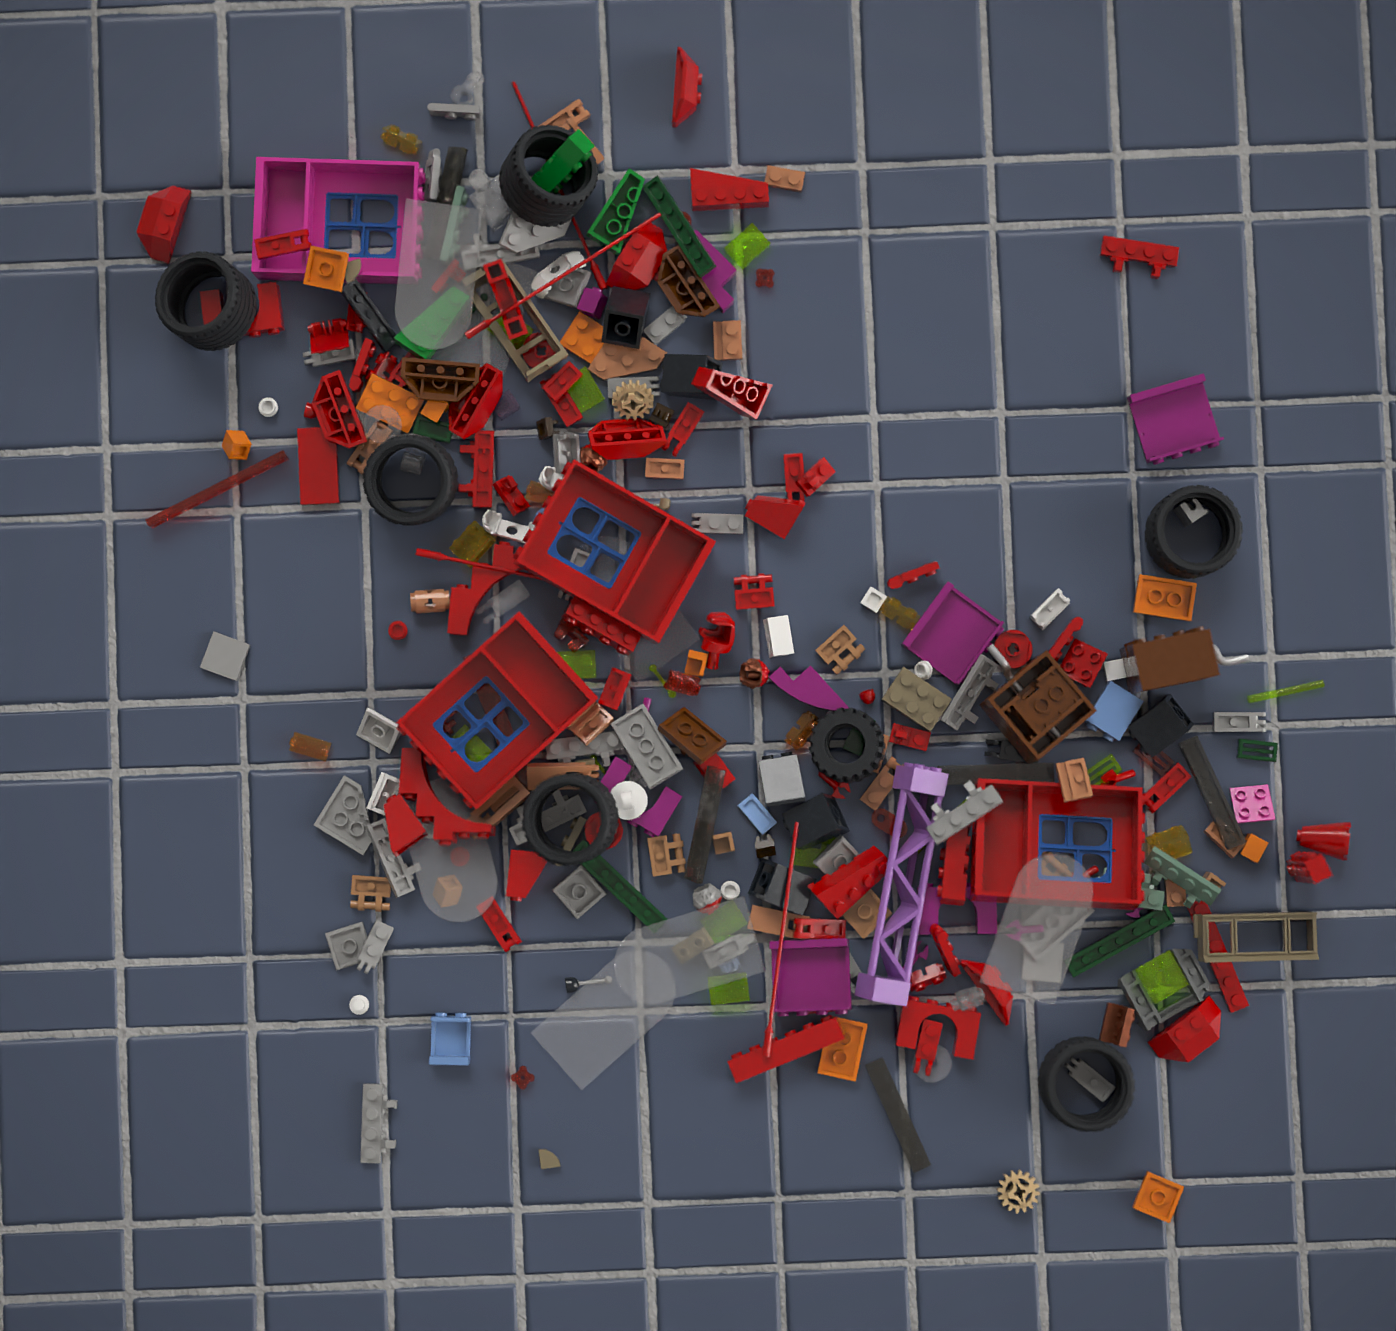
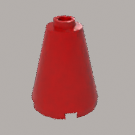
[1296,822,1351,861]

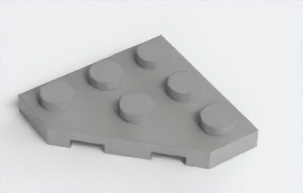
[498,211,572,253]
[314,775,372,855]

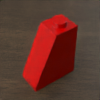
[745,495,806,539]
[384,794,428,857]
[506,849,548,901]

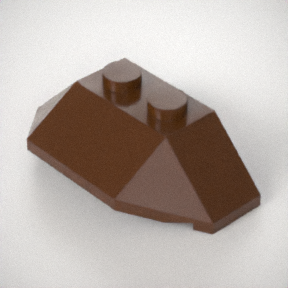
[657,244,720,317]
[401,357,480,403]

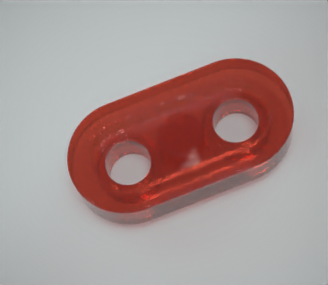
[871,808,908,838]

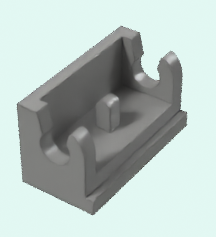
[552,433,580,473]
[1173,499,1208,527]

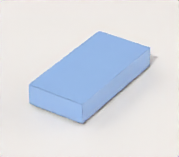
[738,793,777,835]

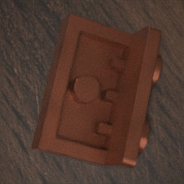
[1099,1002,1135,1048]

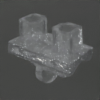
[950,986,985,1011]

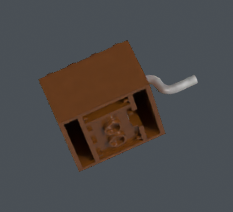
[1119,626,1249,694]
[979,644,1097,764]

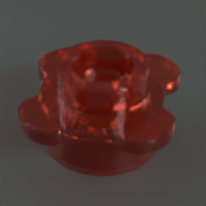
[755,268,775,288]
[511,1066,535,1089]

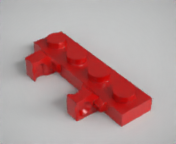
[1100,235,1179,279]
[458,430,494,508]

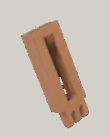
[527,762,599,790]
[467,776,530,840]
[748,904,815,940]

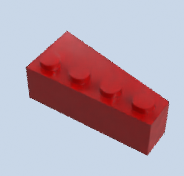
[690,168,769,211]
[691,366,772,419]
[937,823,972,906]
[807,846,888,920]

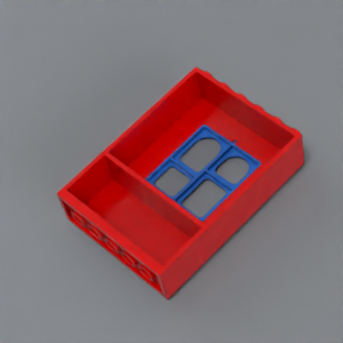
[513,459,716,644]
[396,611,598,810]
[970,778,1146,910]

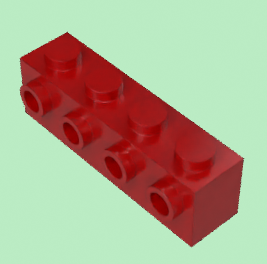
[561,597,642,656]
[1286,851,1332,884]

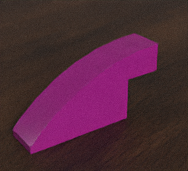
[695,230,737,313]
[768,665,848,711]

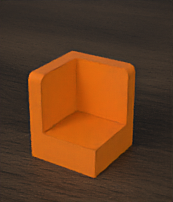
[420,400,450,423]
[222,430,251,460]
[684,650,708,677]
[1240,833,1268,863]

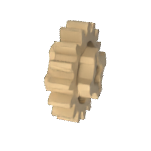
[612,380,654,420]
[997,1169,1040,1213]

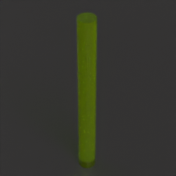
[1247,679,1325,703]

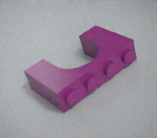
[594,757,682,837]
[917,883,997,935]

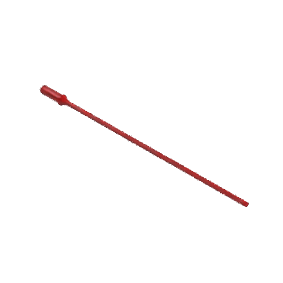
[512,81,607,290]
[464,212,662,340]
[415,548,541,580]
[762,822,799,1057]

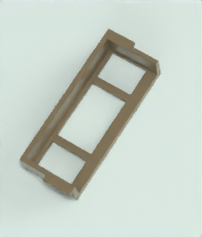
[461,261,569,383]
[1193,911,1320,963]

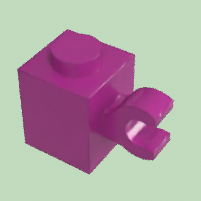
[577,287,608,319]

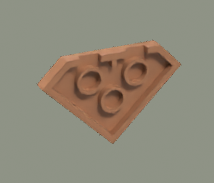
[588,337,667,381]

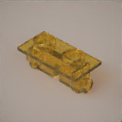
[381,124,422,155]
[879,596,920,630]

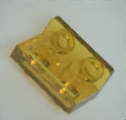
[449,520,497,568]
[1146,825,1192,859]

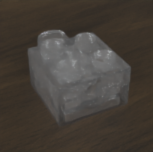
[468,169,513,232]

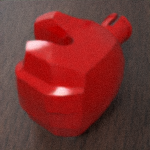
[698,612,735,670]

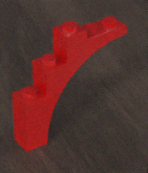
[447,541,523,636]
[399,748,496,847]

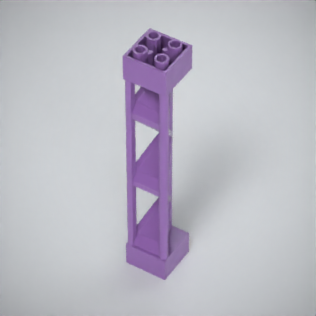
[855,762,948,1006]

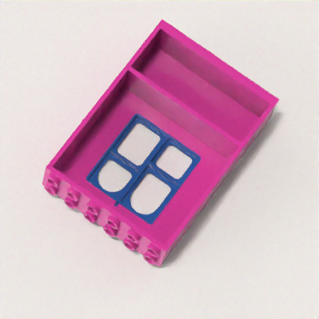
[251,157,426,285]

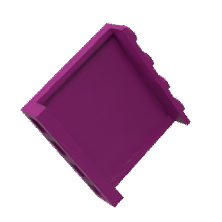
[901,581,1004,685]
[769,938,852,1016]

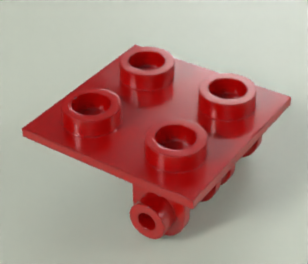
[308,318,349,354]
[1060,638,1108,688]

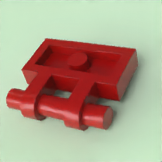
[733,573,775,610]

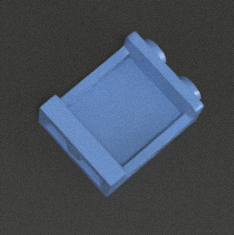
[1084,681,1144,742]
[429,1012,471,1065]

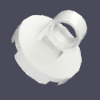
[611,781,648,820]

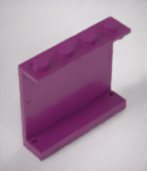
[1127,373,1224,465]

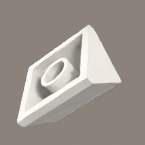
[356,708,401,754]

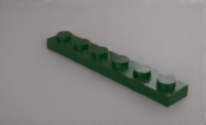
[643,175,717,278]
[573,840,668,933]
[1063,904,1175,978]

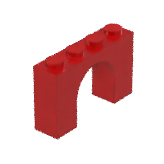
[483,259,529,340]
[200,282,285,338]
[895,995,981,1060]

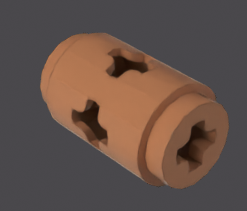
[410,589,450,613]

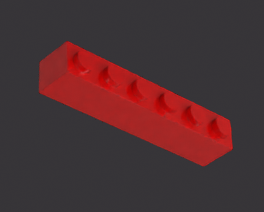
[727,1015,846,1083]

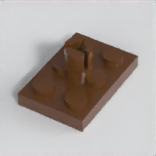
[657,707,727,765]

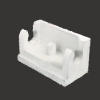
[1029,588,1070,630]
[763,615,794,658]
[367,772,400,815]

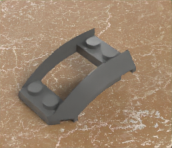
[1117,948,1210,1031]

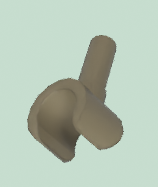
[653,498,671,510]

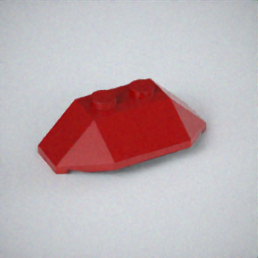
[672,47,702,127]
[136,186,192,264]
[606,220,667,290]
[448,363,503,439]
[312,370,367,449]
[587,418,667,460]
[959,959,1013,1026]
[1147,995,1221,1063]

